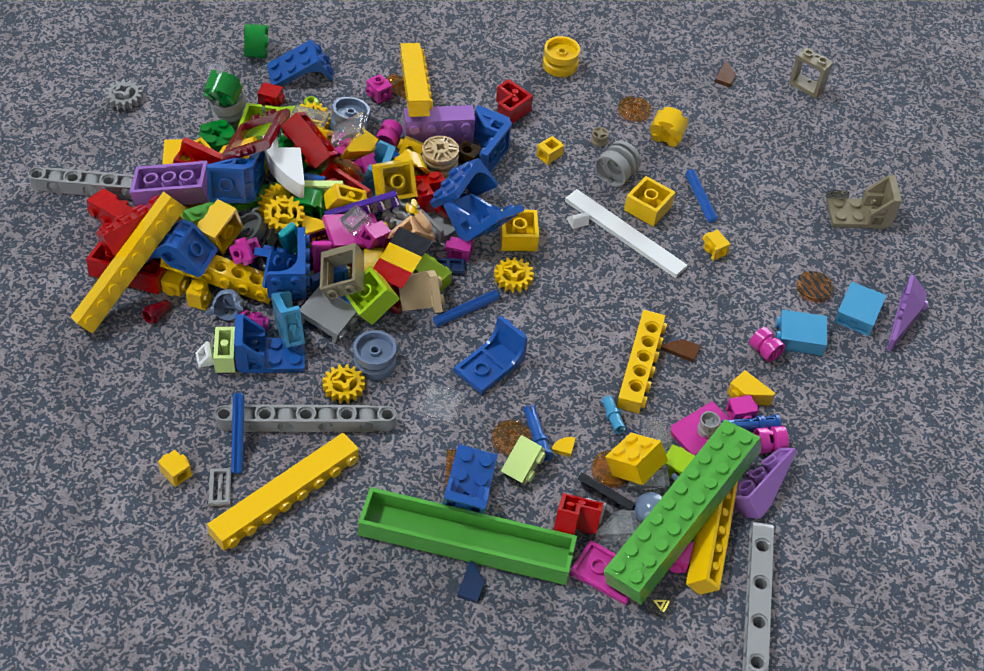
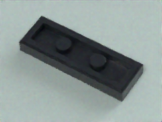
[577,473,635,513]

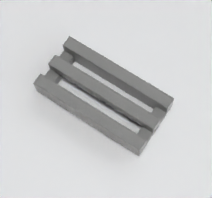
[208,468,231,507]

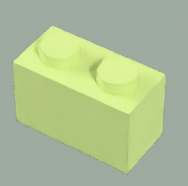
[213,327,236,373]
[501,435,546,485]

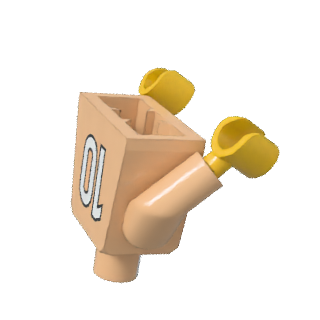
[384,199,435,242]

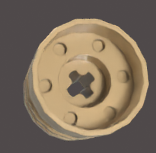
[422,136,459,178]

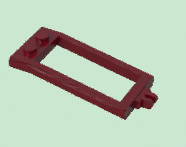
[221,108,291,161]

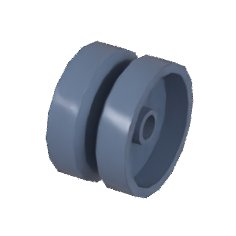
[330,97,370,138]
[353,330,396,381]

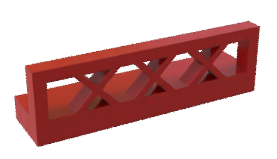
[173,137,223,164]

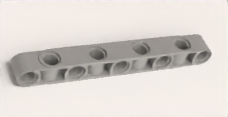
[28,167,134,200]
[214,405,397,432]
[742,521,774,671]

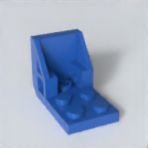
[474,105,512,173]
[206,151,266,203]
[443,194,524,242]
[145,219,218,277]
[234,314,305,373]
[442,444,498,514]

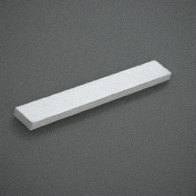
[565,189,687,278]

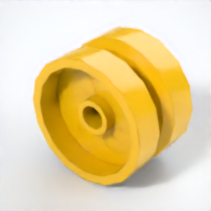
[542,36,580,77]

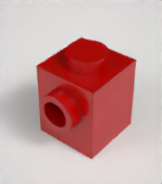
[257,82,285,107]

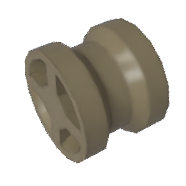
[591,127,609,147]

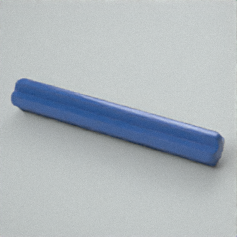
[686,169,717,223]
[433,290,500,327]
[231,393,244,474]

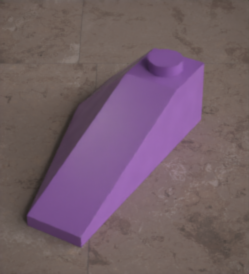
[887,275,928,351]
[734,448,797,519]

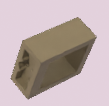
[789,47,833,99]
[320,243,364,300]

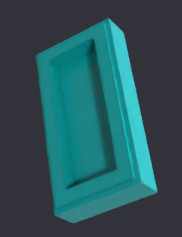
[278,222,298,254]

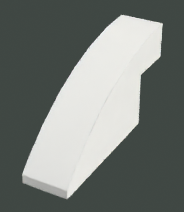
[263,136,305,198]

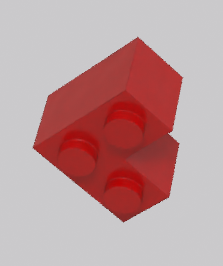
[496,79,533,124]
[411,171,445,213]
[553,493,604,535]

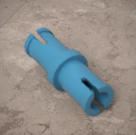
[601,395,626,434]

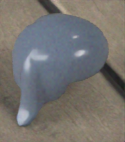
[205,289,244,321]
[634,492,663,523]

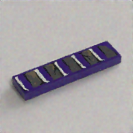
[325,190,400,215]

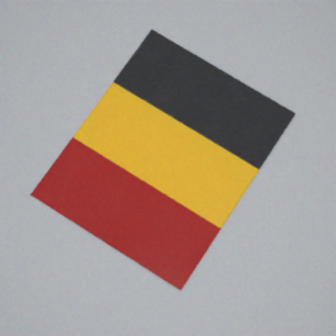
[373,227,432,289]

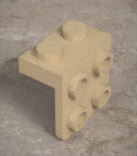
[398,270,445,313]

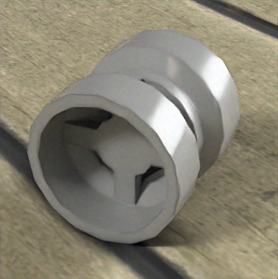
[697,411,720,439]

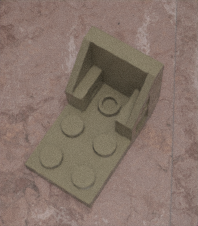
[826,175,902,229]

